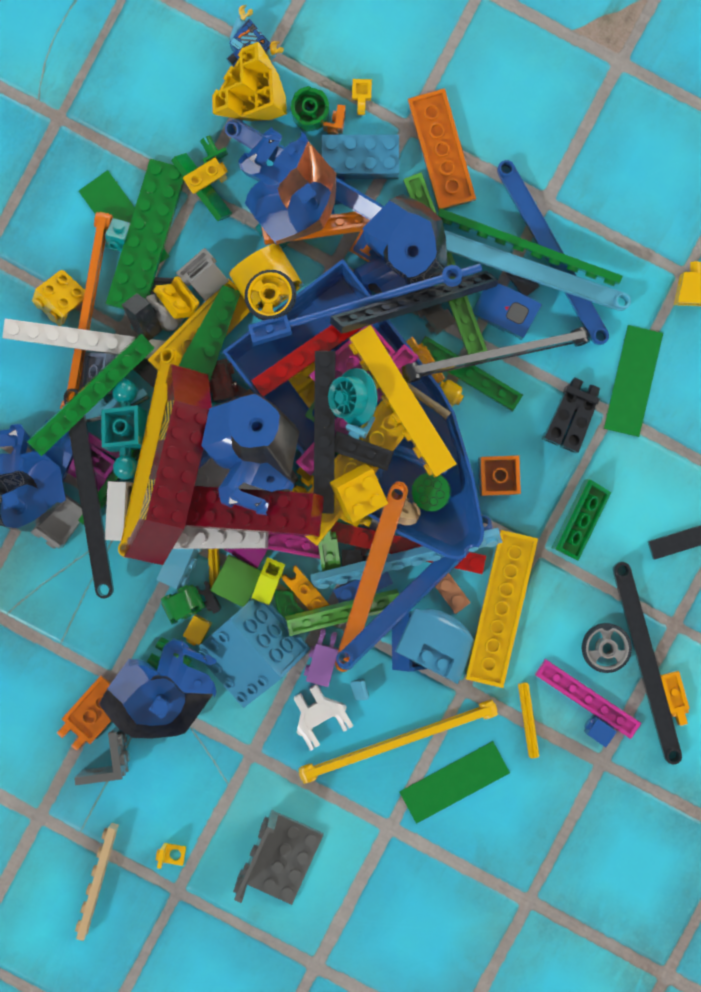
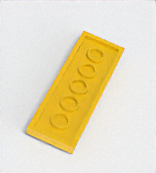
[148,278,250,370]

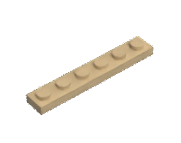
[75,823,119,941]

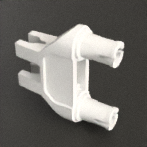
[294,684,354,751]

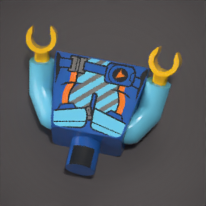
[226,5,284,67]

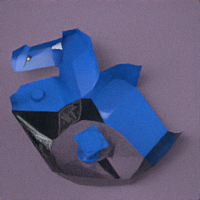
[0,424,66,532]

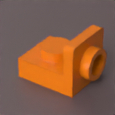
[323,104,346,135]

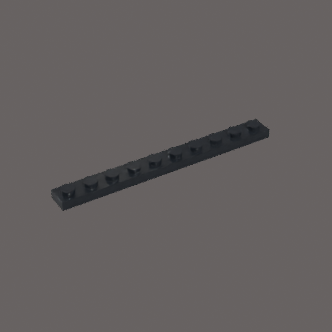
[330,270,498,334]

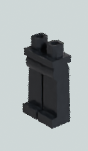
[542,377,600,454]

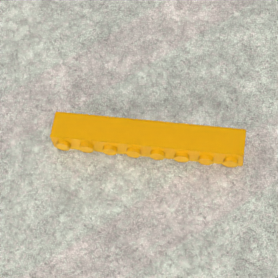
[349,325,456,478]

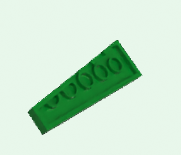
[179,285,240,382]

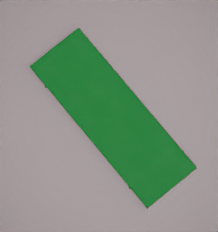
[79,170,170,264]
[604,325,663,437]
[399,741,510,824]

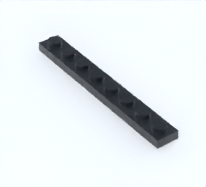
[314,351,336,514]

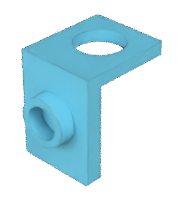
[346,416,375,440]

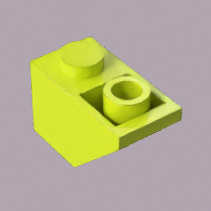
[252,557,285,605]

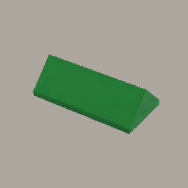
[551,479,611,561]

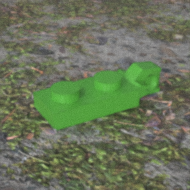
[318,529,341,572]

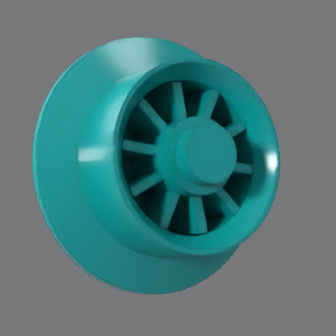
[328,368,377,426]

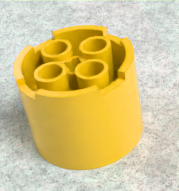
[229,243,303,310]

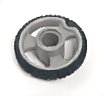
[581,623,632,673]

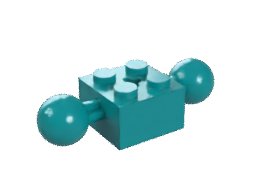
[101,379,147,480]

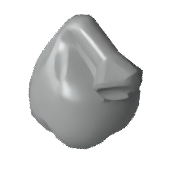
[146,294,184,332]

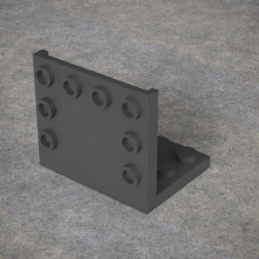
[233,810,324,905]

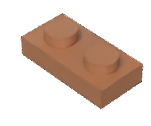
[435,573,471,614]

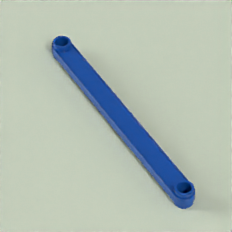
[225,119,384,220]
[497,160,609,345]
[336,516,493,670]

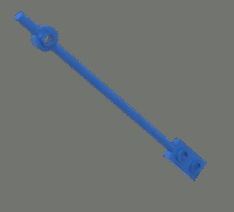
[248,264,482,346]

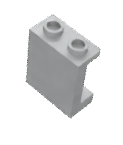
[30,494,82,549]

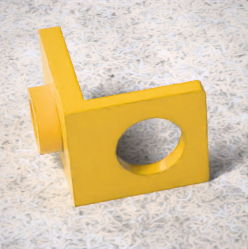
[156,843,186,869]

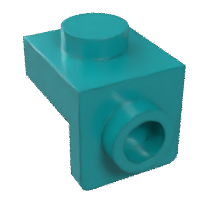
[105,218,130,251]

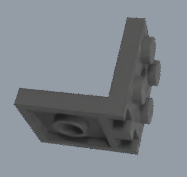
[74,727,130,786]

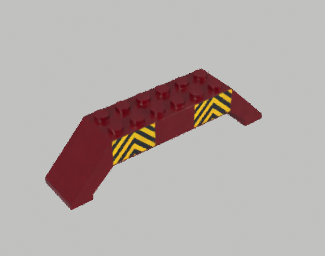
[124,364,212,565]

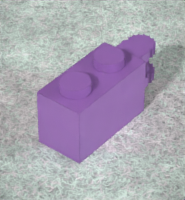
[304,629,339,687]

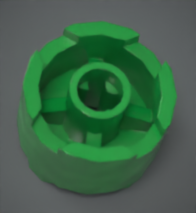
[290,86,329,132]
[161,584,206,625]

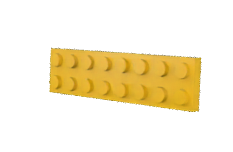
[305,401,405,546]
[465,530,538,688]

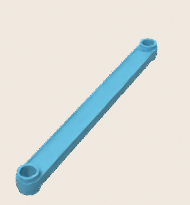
[444,230,631,311]

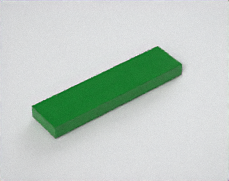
[171,153,232,221]

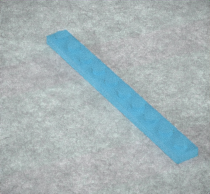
[310,528,502,589]

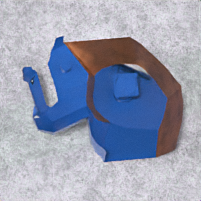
[238,127,336,244]

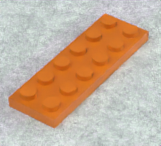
[408,88,476,210]

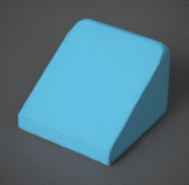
[350,678,369,700]

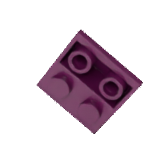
[68,443,116,492]

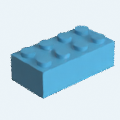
[322,135,399,179]

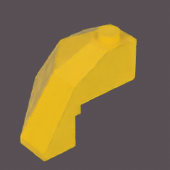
[212,42,287,121]

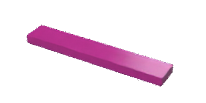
[535,659,641,739]

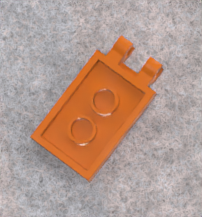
[57,675,111,751]

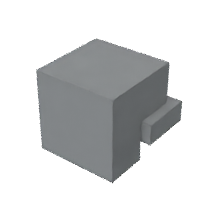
[176,248,228,301]

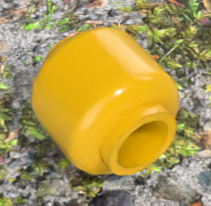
[439,379,464,407]

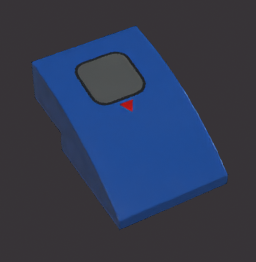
[473,283,542,340]

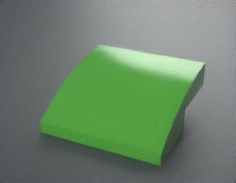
[210,554,261,607]

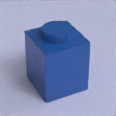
[584,716,617,747]

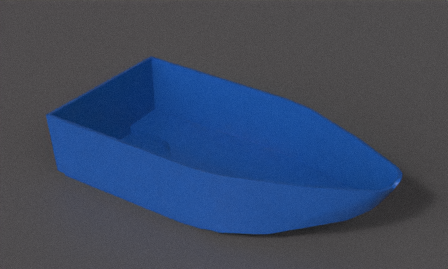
[222,259,484,560]

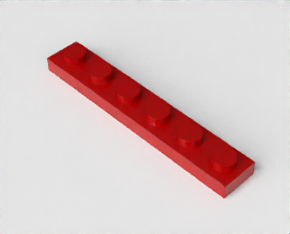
[251,325,362,397]

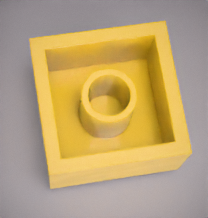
[330,464,388,523]

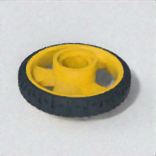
[245,270,296,320]

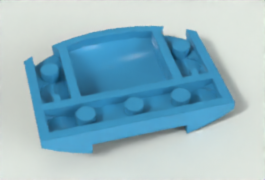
[395,609,474,684]

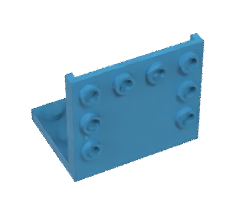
[194,599,311,708]

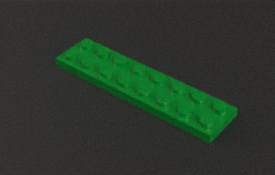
[106,159,184,310]

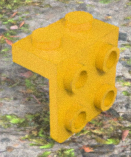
[32,270,85,326]

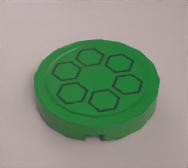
[412,473,451,511]

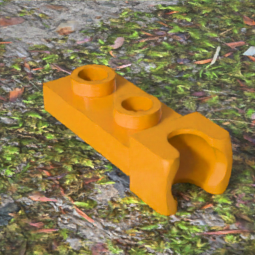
[281,565,330,610]

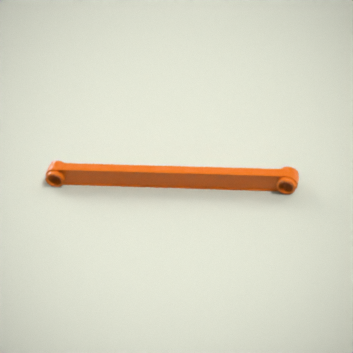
[60,212,113,409]
[335,482,408,672]

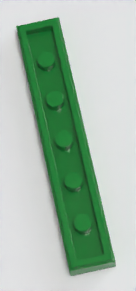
[421,336,523,412]

